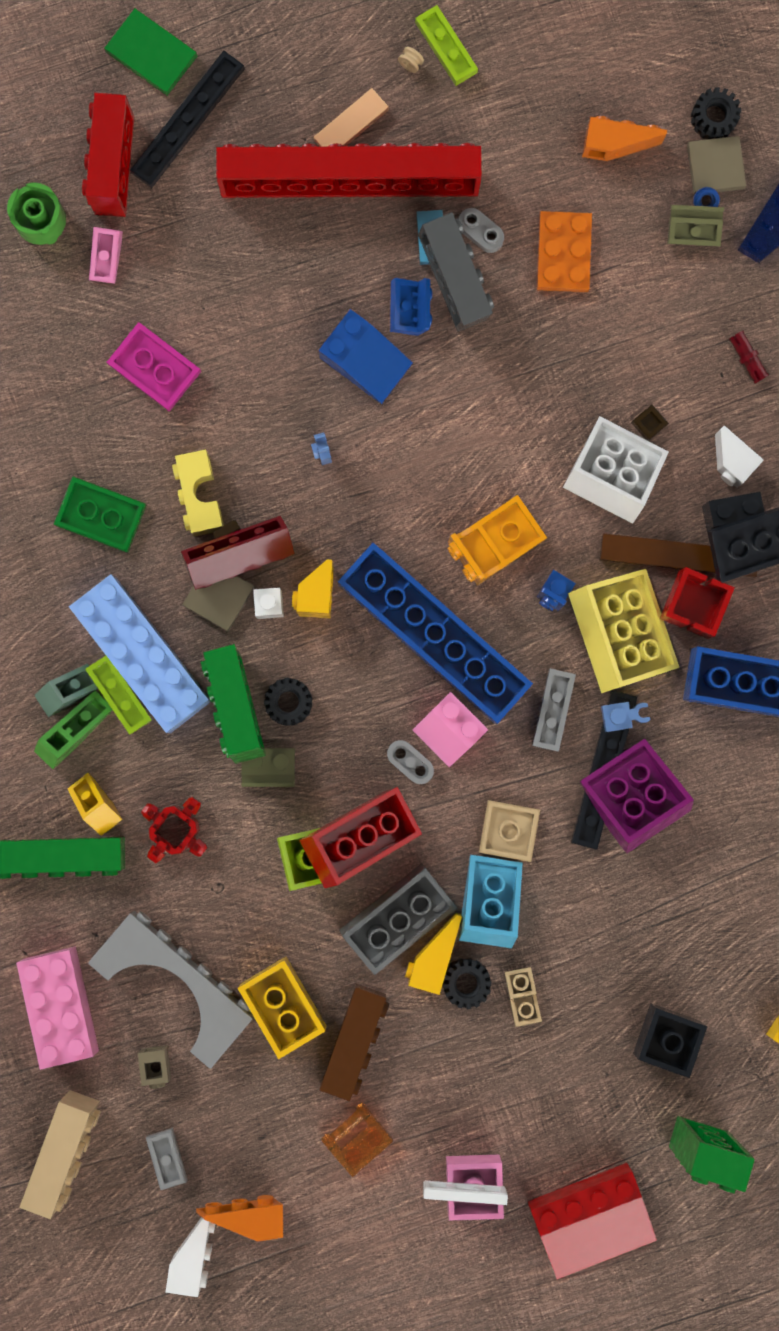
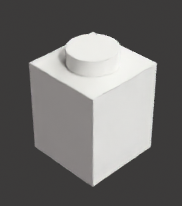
[253,588,284,619]

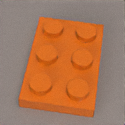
[537,211,592,292]

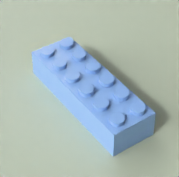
[69,574,210,733]

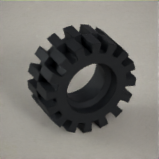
[691,87,741,139]
[264,678,313,726]
[443,958,492,1009]

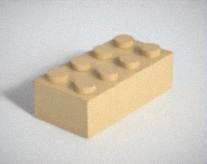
[19,1090,101,1219]

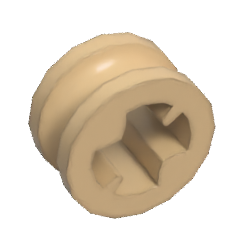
[398,47,424,73]

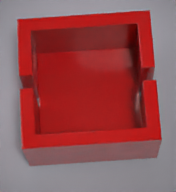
[660,567,735,639]

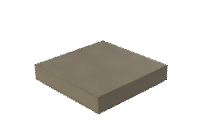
[687,136,746,195]
[182,576,255,632]

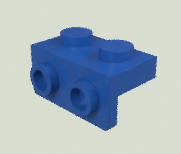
[390,278,432,336]

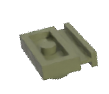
[667,205,724,247]
[241,748,295,787]

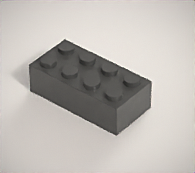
[418,212,494,332]

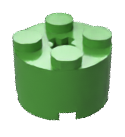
[7,183,66,245]

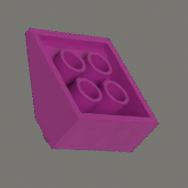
[580,739,694,854]

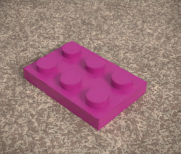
[106,322,201,412]

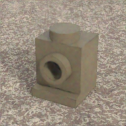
[138,1045,171,1089]

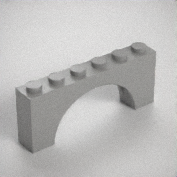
[88,911,254,1069]

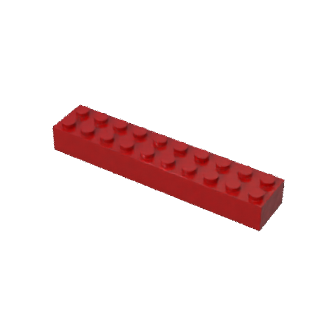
[216,143,482,198]

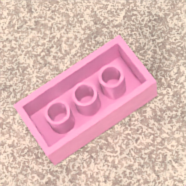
[16,946,99,1070]

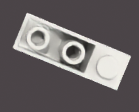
[166,1217,216,1297]

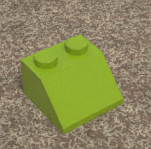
[277,828,322,891]

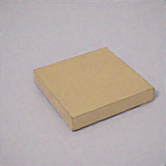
[479,800,540,862]

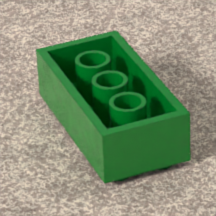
[201,644,266,764]
[669,1116,755,1193]

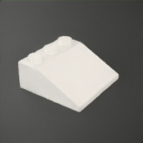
[563,416,669,524]

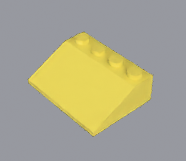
[568,569,680,693]

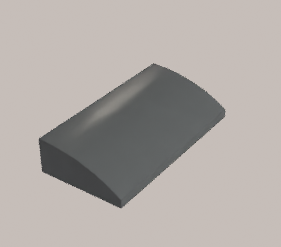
[340,863,457,975]

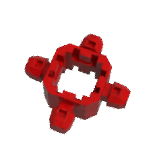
[141,797,208,863]

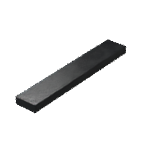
[130,50,245,189]
[571,690,638,850]

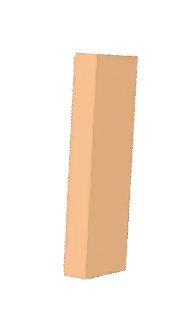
[314,88,389,147]

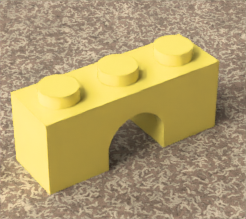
[172,449,224,537]

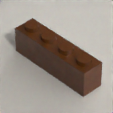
[319,983,390,1101]

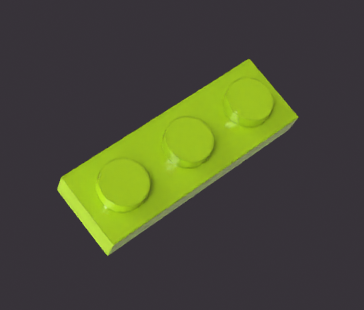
[415,5,478,86]
[85,656,152,735]

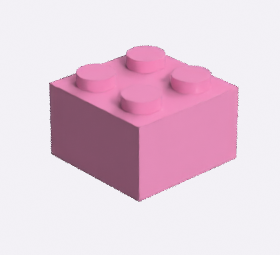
[446,1155,504,1220]

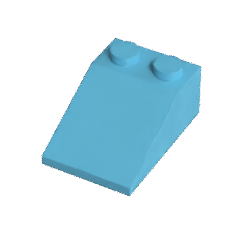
[459,855,523,948]

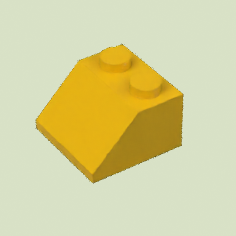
[292,559,334,618]

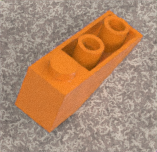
[582,116,667,161]
[196,1195,283,1242]

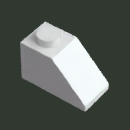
[715,426,763,488]

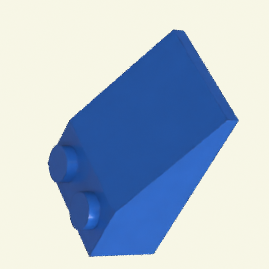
[319,309,413,404]

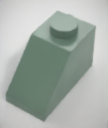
[34,664,98,717]

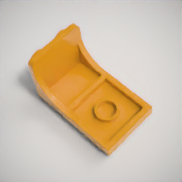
[447,495,547,586]

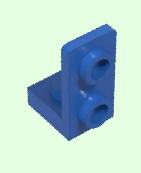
[536,570,576,611]

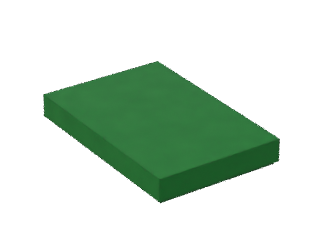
[104,8,198,96]
[53,476,147,553]

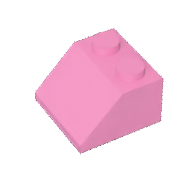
[412,692,488,767]

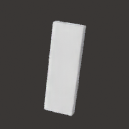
[423,1180,508,1205]

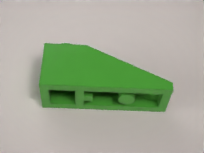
[34,691,113,769]

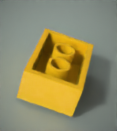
[238,956,327,1059]

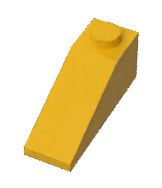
[405,913,462,995]

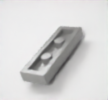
[532,668,576,752]

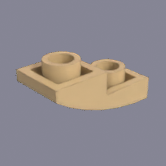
[505,967,542,1027]

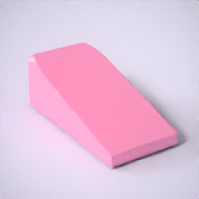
[89,227,123,284]

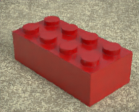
[82,93,135,217]
[299,787,422,888]

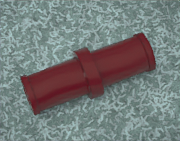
[729,330,769,384]

